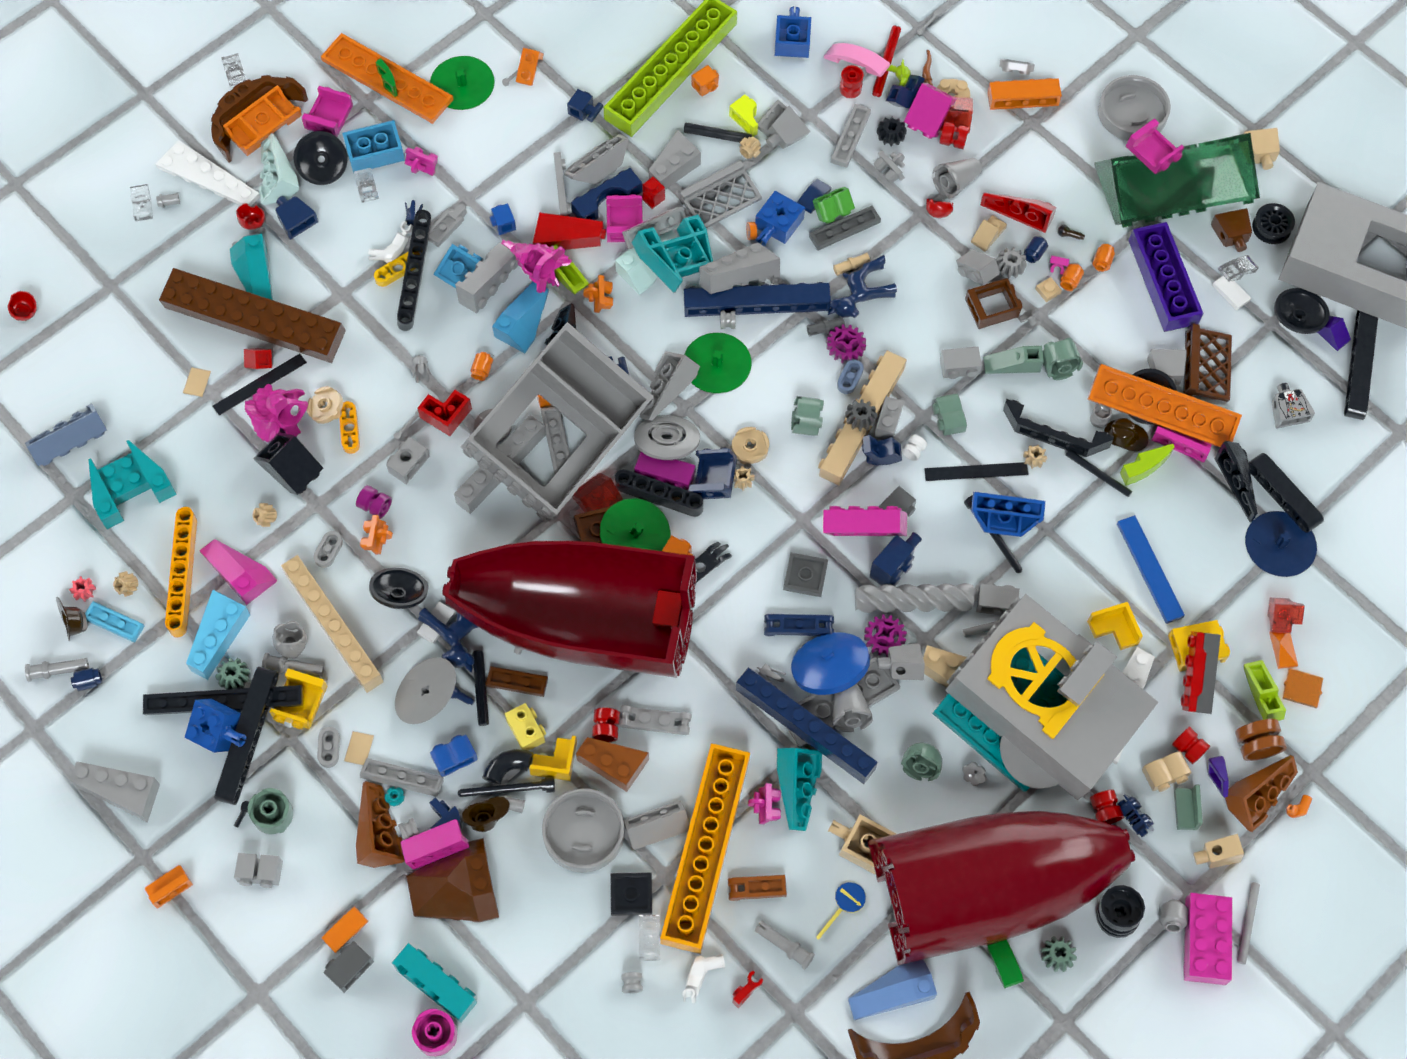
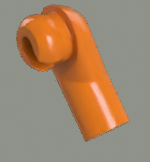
[1286,795,1312,818]

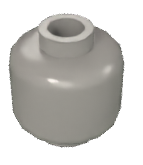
[1160,899,1188,932]

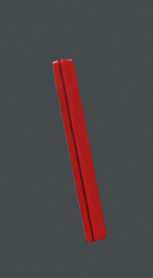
[872,25,901,97]

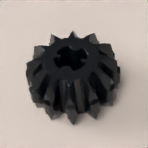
[877,116,907,147]

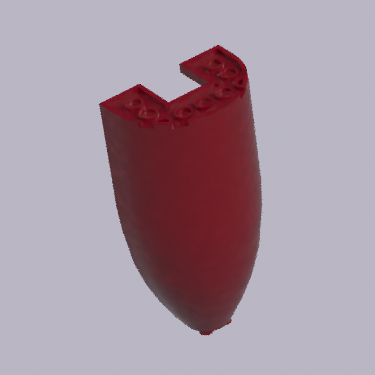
[442,541,697,678]
[868,811,1135,965]

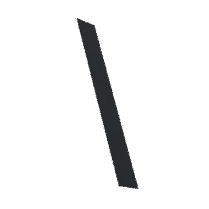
[213,353,307,415]
[924,462,1029,481]

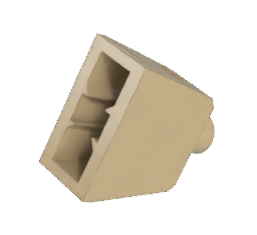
[1240,128,1280,170]
[1193,834,1244,868]

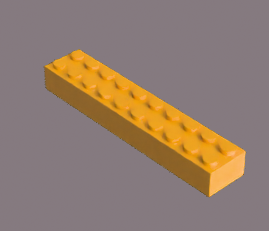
[660,743,750,954]

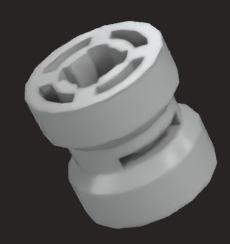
[1090,404,1112,428]

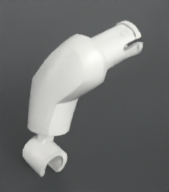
[368,221,413,263]
[683,954,725,1003]

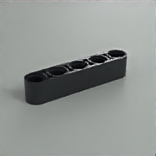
[1248,453,1324,533]
[615,469,703,517]

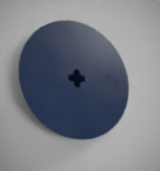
[1245,511,1317,577]

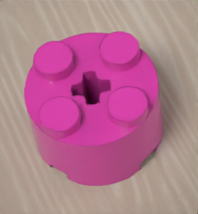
[412,1009,457,1057]

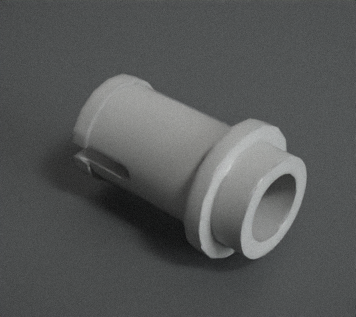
[156,193,180,208]
[501,795,525,813]

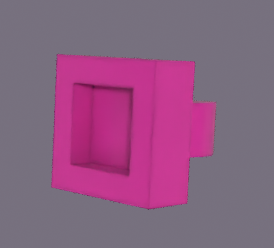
[1049,256,1070,275]

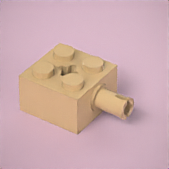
[828,815,896,874]

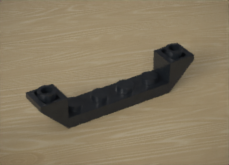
[1003,399,1114,457]

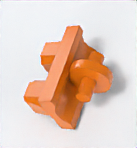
[583,275,613,313]
[360,515,393,555]

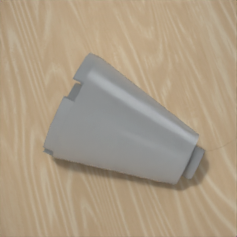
[933,158,982,199]
[833,684,873,732]

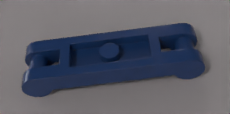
[764,614,834,636]

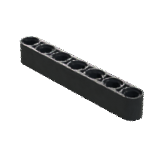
[397,210,431,331]
[1344,310,1378,420]
[214,667,279,805]

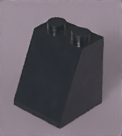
[253,432,323,495]

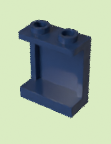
[689,447,737,499]

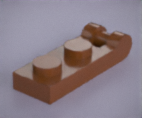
[728,875,787,901]

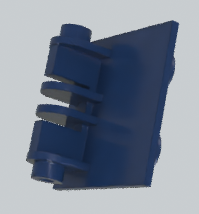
[1118,794,1154,837]

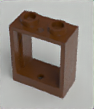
[965,278,1022,329]

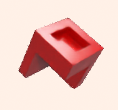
[244,348,272,369]

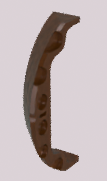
[211,75,308,163]
[848,991,980,1059]

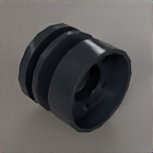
[1096,885,1145,938]

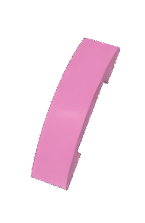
[824,43,890,77]

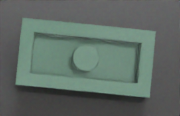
[1174,784,1203,830]

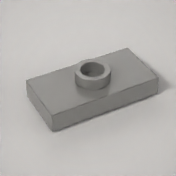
[758,100,787,138]

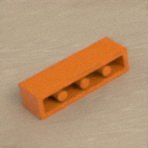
[987,78,1062,110]

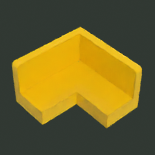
[1087,602,1143,650]
[529,736,577,781]

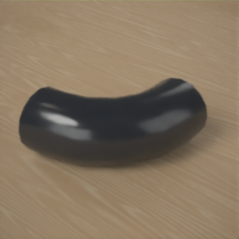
[482,749,534,785]

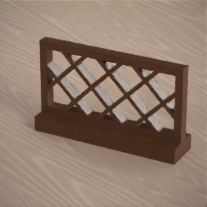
[1183,323,1232,402]

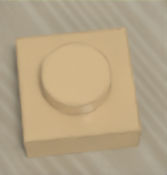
[1036,277,1062,302]

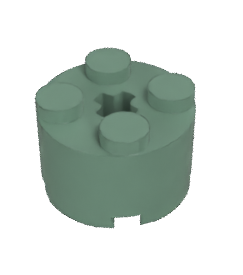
[1043,338,1083,380]
[791,396,824,436]
[248,788,293,834]

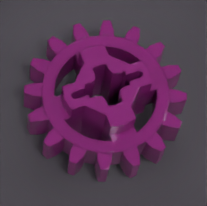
[826,324,866,363]
[864,614,907,657]

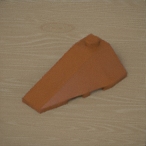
[1225,755,1298,832]
[356,781,405,868]

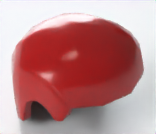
[926,199,954,219]
[236,203,266,230]
[7,291,37,321]

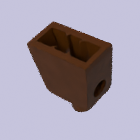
[1211,208,1252,252]

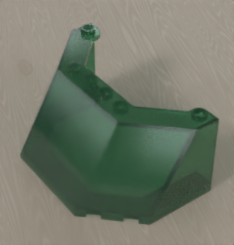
[1094,133,1260,228]

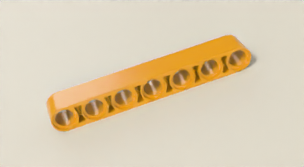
[165,507,197,638]

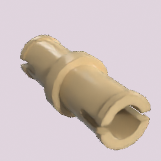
[833,252,871,276]

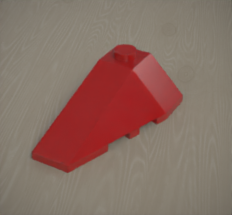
[980,193,1057,233]

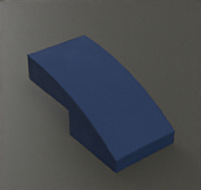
[797,179,832,214]

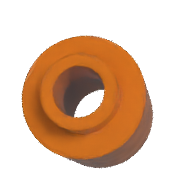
[1093,244,1115,272]
[1060,264,1084,291]
[470,352,493,381]

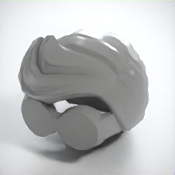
[272,621,307,658]

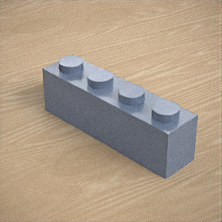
[25,403,107,466]

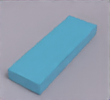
[85,601,145,643]

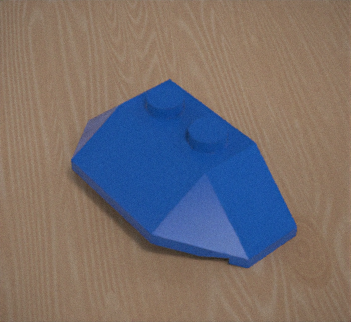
[971,492,1046,537]

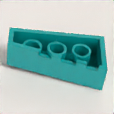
[392,943,477,1023]

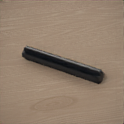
[684,122,752,143]
[472,650,489,726]

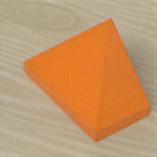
[1269,629,1298,669]

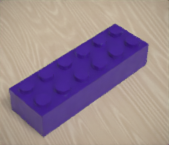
[1128,222,1204,332]

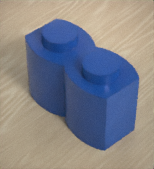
[430,735,478,777]

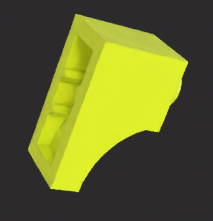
[729,94,758,137]

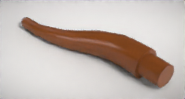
[922,50,933,86]

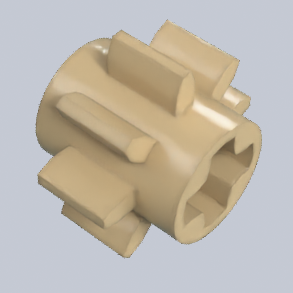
[739,137,761,159]
[1023,445,1047,469]
[733,466,755,491]
[253,503,277,527]
[113,571,138,597]

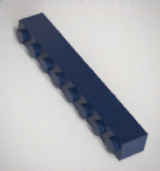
[684,282,831,317]
[736,667,878,784]

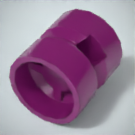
[356,485,392,519]

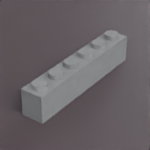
[454,415,546,514]

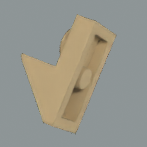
[971,215,1007,252]

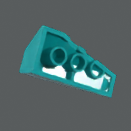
[230,234,273,300]
[777,748,822,831]

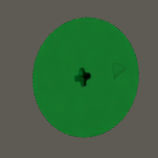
[430,56,495,110]
[684,333,752,393]
[600,498,671,551]

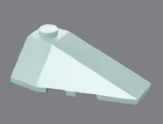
[259,133,299,205]
[615,230,678,295]

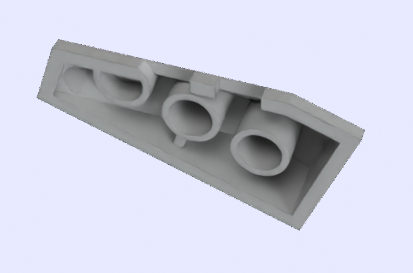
[639,351,700,421]

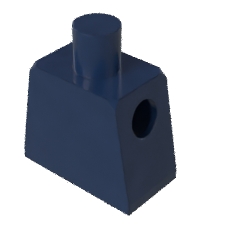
[275,196,318,240]

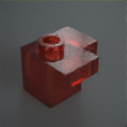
[1267,597,1305,633]

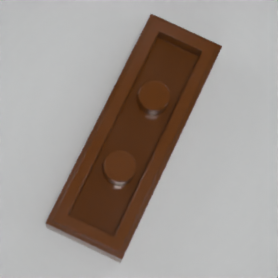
[486,666,548,697]

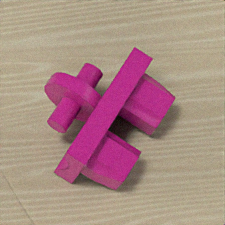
[405,147,438,176]
[748,783,781,824]

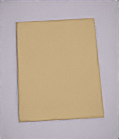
[183,368,211,397]
[344,731,374,765]

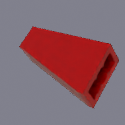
[533,212,606,250]

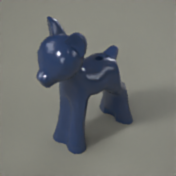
[828,255,897,318]
[418,608,479,672]

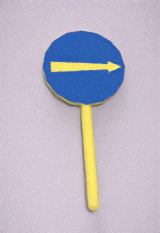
[816,882,866,939]

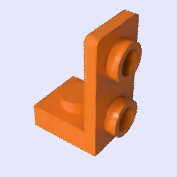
[516,48,544,86]

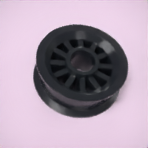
[1252,203,1295,244]

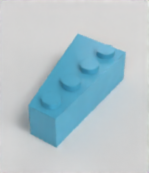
[186,590,250,680]

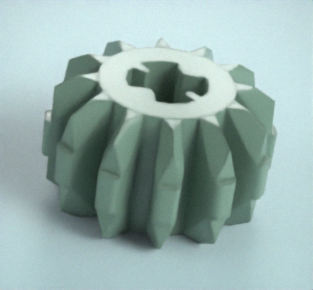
[215,657,250,690]
[1041,936,1077,972]

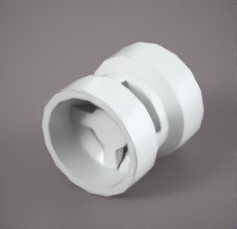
[902,434,927,461]

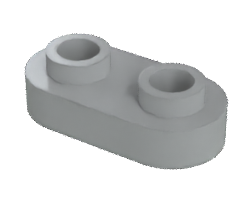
[999,59,1035,75]
[314,531,343,568]
[317,727,340,768]

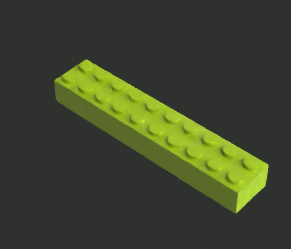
[603,0,737,137]

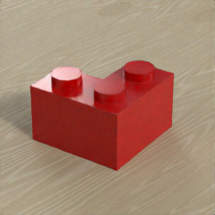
[417,390,472,436]

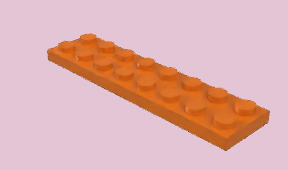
[321,33,453,124]
[1087,364,1242,448]

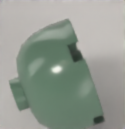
[901,742,942,781]

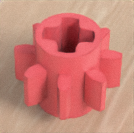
[69,576,96,602]

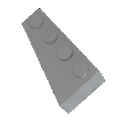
[455,242,518,314]
[700,242,780,294]
[70,761,160,823]

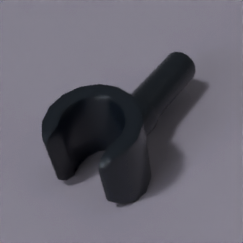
[233,801,249,828]

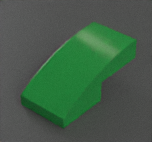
[375,58,398,97]
[987,940,1024,989]

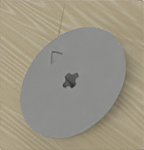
[395,658,456,724]
[1000,735,1059,788]

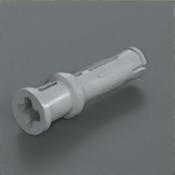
[262,653,324,678]
[25,658,89,682]
[755,921,815,970]

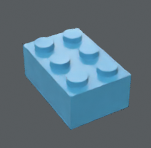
[342,120,405,173]

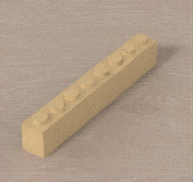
[818,350,907,486]
[281,555,383,693]

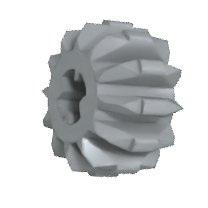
[996,248,1027,279]

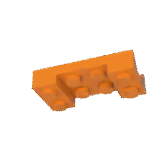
[223,85,302,156]

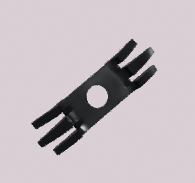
[695,542,732,585]

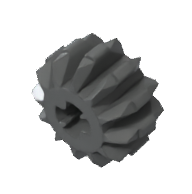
[845,399,877,432]

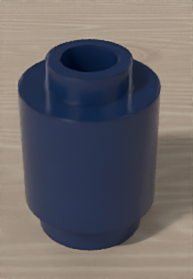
[1023,236,1048,263]
[71,668,102,691]

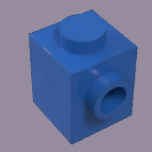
[489,203,516,235]

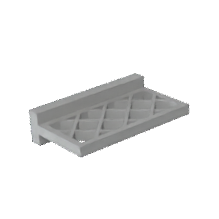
[679,160,762,228]

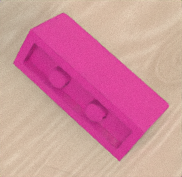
[1151,426,1212,462]
[401,819,469,870]

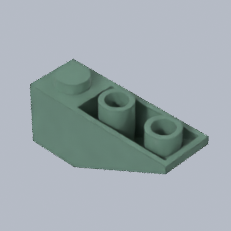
[983,346,1044,374]

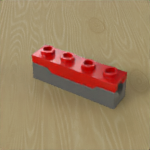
[1181,631,1221,714]

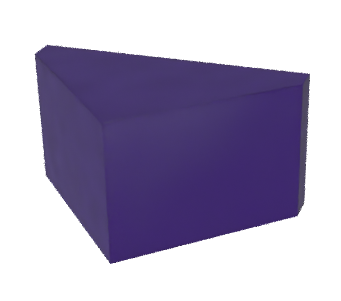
[1317,316,1351,351]

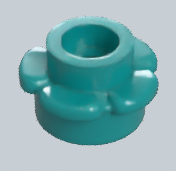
[385,787,405,806]

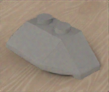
[564,134,629,184]

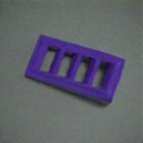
[1208,756,1229,798]

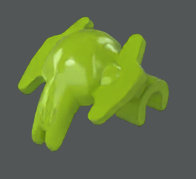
[887,59,911,87]

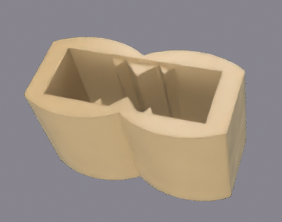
[1142,751,1191,792]

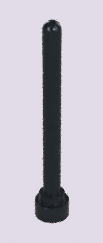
[964,495,1022,573]
[458,776,555,797]

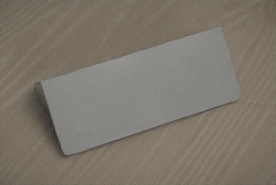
[623,801,690,850]

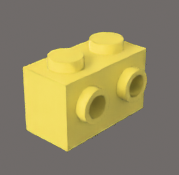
[504,703,546,751]

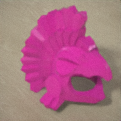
[501,240,572,293]
[245,384,308,443]

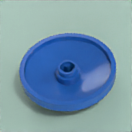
[791,632,870,695]

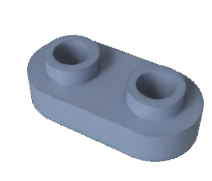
[837,360,864,394]

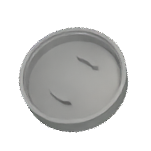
[1098,75,1171,141]
[542,789,625,873]

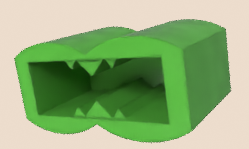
[813,187,855,223]

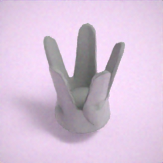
[412,355,432,383]
[757,664,786,688]

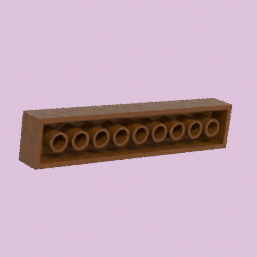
[159,268,346,363]

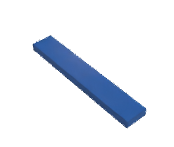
[1117,515,1185,624]

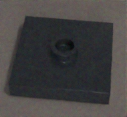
[610,872,652,916]

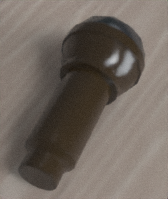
[1058,225,1085,240]

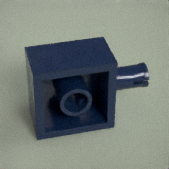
[869,532,922,586]

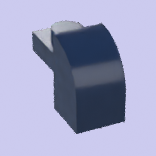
[886,75,925,108]
[862,435,902,465]
[429,797,462,829]

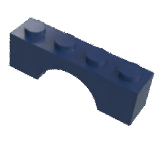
[571,168,643,220]

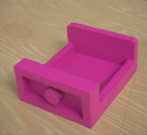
[904,83,957,139]
[302,86,353,137]
[1125,118,1184,174]
[606,194,643,242]

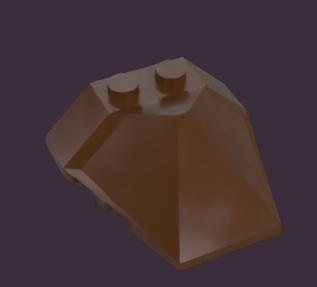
[406,838,499,922]

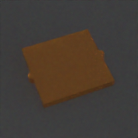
[1282,668,1323,709]

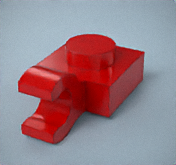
[732,971,763,1009]

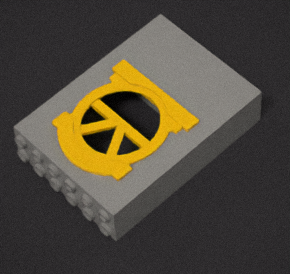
[945,594,1158,800]

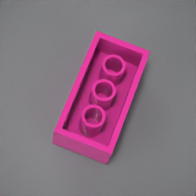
[823,506,907,536]
[1184,893,1232,985]

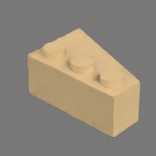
[923,645,967,688]

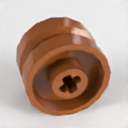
[1235,719,1287,761]

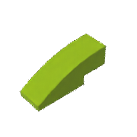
[553,245,589,295]
[1120,444,1175,486]
[1243,660,1286,721]

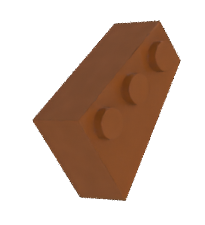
[576,737,649,792]

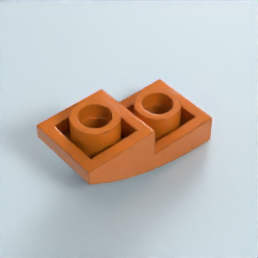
[322,906,369,953]

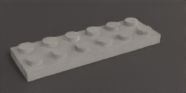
[787,655,901,749]

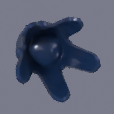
[405,200,423,226]

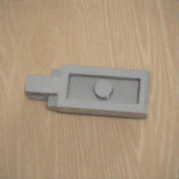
[429,204,467,247]

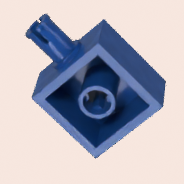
[774,6,812,58]
[755,191,805,246]
[184,699,246,753]

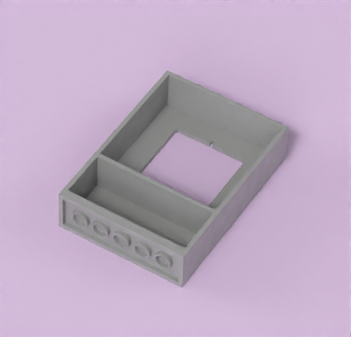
[1278,182,1407,329]
[461,322,654,521]

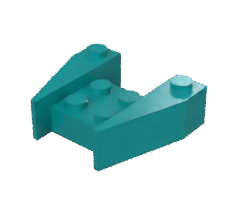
[631,215,713,293]
[88,440,177,529]

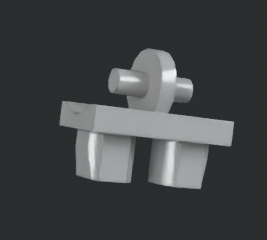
[873,150,905,184]

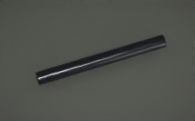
[1065,449,1133,497]

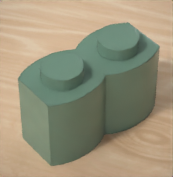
[932,393,967,436]

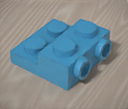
[433,244,483,288]

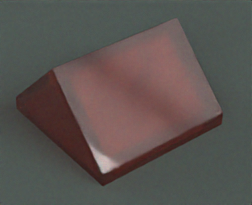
[939,97,973,133]
[572,473,623,512]

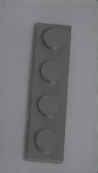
[809,206,881,250]

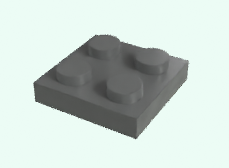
[783,552,828,597]

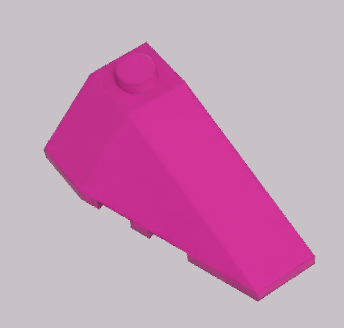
[199,539,277,605]

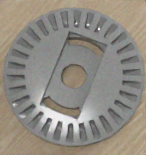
[634,415,700,460]

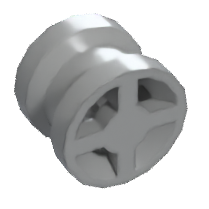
[720,311,735,329]
[398,818,420,840]
[621,972,643,993]

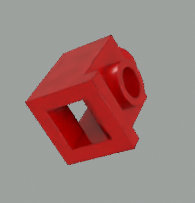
[641,176,665,209]

